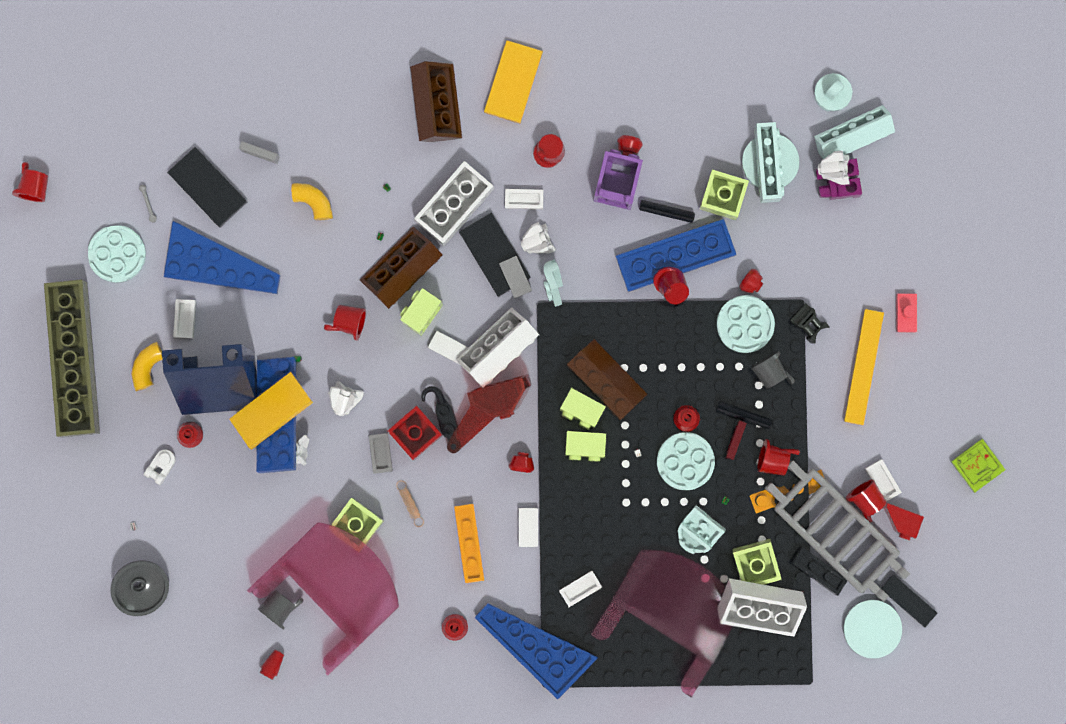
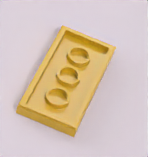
[484,40,543,124]
[229,372,313,450]

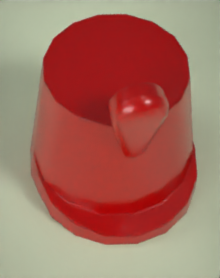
[533,134,565,168]
[12,162,49,202]
[653,267,689,304]
[324,305,366,341]
[757,439,800,475]
[846,479,887,523]

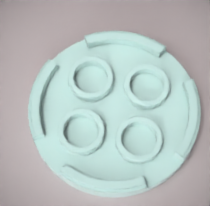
[742,135,799,188]
[88,226,146,283]
[716,295,775,353]
[657,432,715,490]
[844,600,902,658]

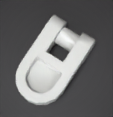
[144,450,176,485]

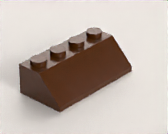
[410,61,462,142]
[360,227,443,309]
[567,339,648,421]

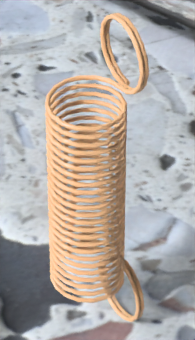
[396,481,424,527]

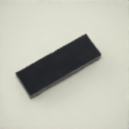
[790,547,847,596]
[881,575,937,628]

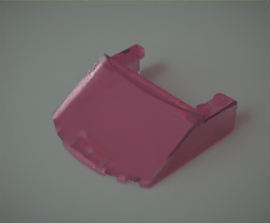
[247,522,399,676]
[590,550,733,698]

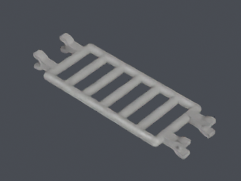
[765,461,910,602]

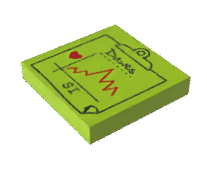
[951,439,1006,493]

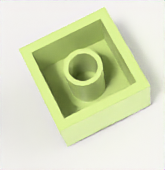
[700,170,749,220]
[400,288,443,336]
[560,388,606,430]
[565,431,606,462]
[328,498,384,552]
[733,539,782,585]

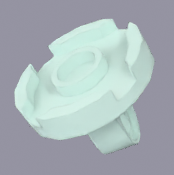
[814,73,853,112]

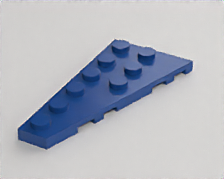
[164,221,281,294]
[475,603,599,700]

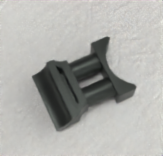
[790,303,830,344]

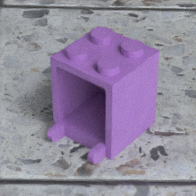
[594,149,643,210]

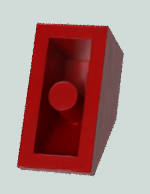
[883,503,924,541]

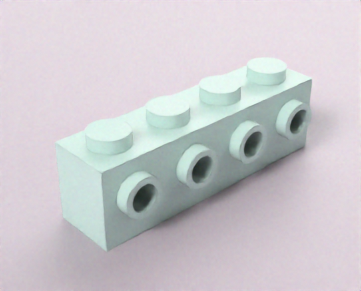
[814,105,895,159]
[754,122,784,203]

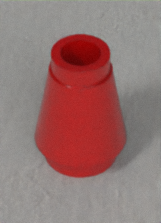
[259,650,284,680]

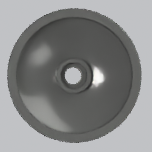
[110,560,169,616]

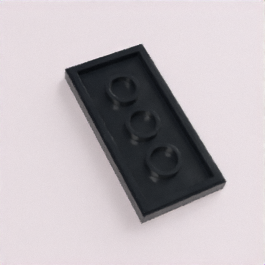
[167,147,247,228]
[459,212,531,297]

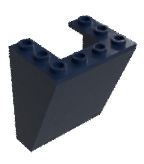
[162,344,257,415]

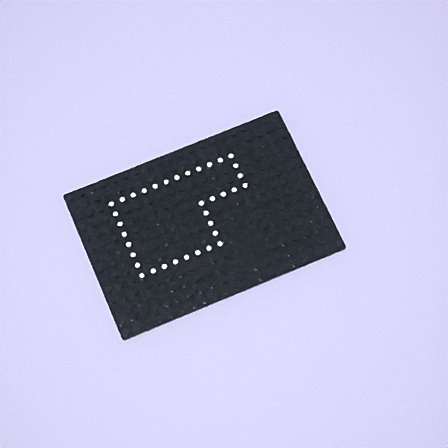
[537,299,813,688]

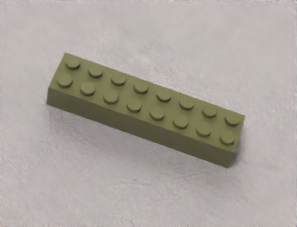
[44,280,100,438]

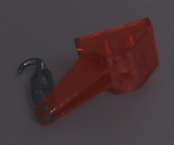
[421,374,532,453]

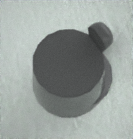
[751,351,795,389]
[258,590,304,630]

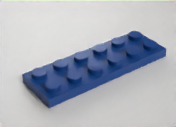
[615,219,737,292]
[256,357,296,473]

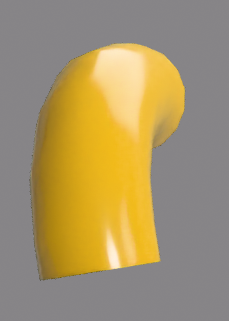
[291,183,333,220]
[131,342,162,392]

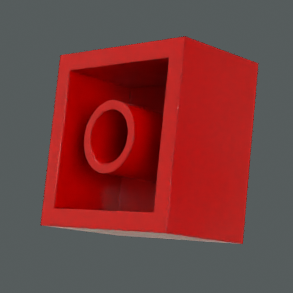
[388,405,443,461]

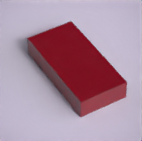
[725,421,747,460]

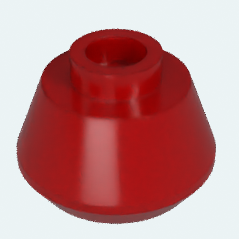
[617,135,643,156]
[739,269,764,293]
[673,405,700,432]
[177,422,203,448]
[508,452,534,473]
[442,614,468,641]

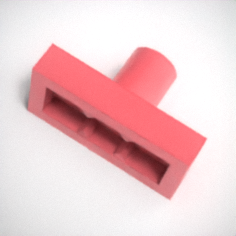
[896,294,917,333]

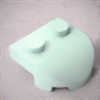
[543,259,563,307]
[678,505,726,554]

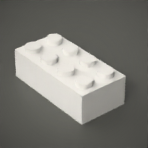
[414,161,494,246]
[456,307,539,388]
[717,578,807,637]

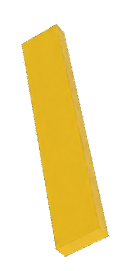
[844,309,884,426]

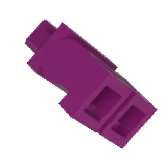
[816,158,862,200]

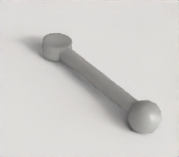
[139,185,157,223]

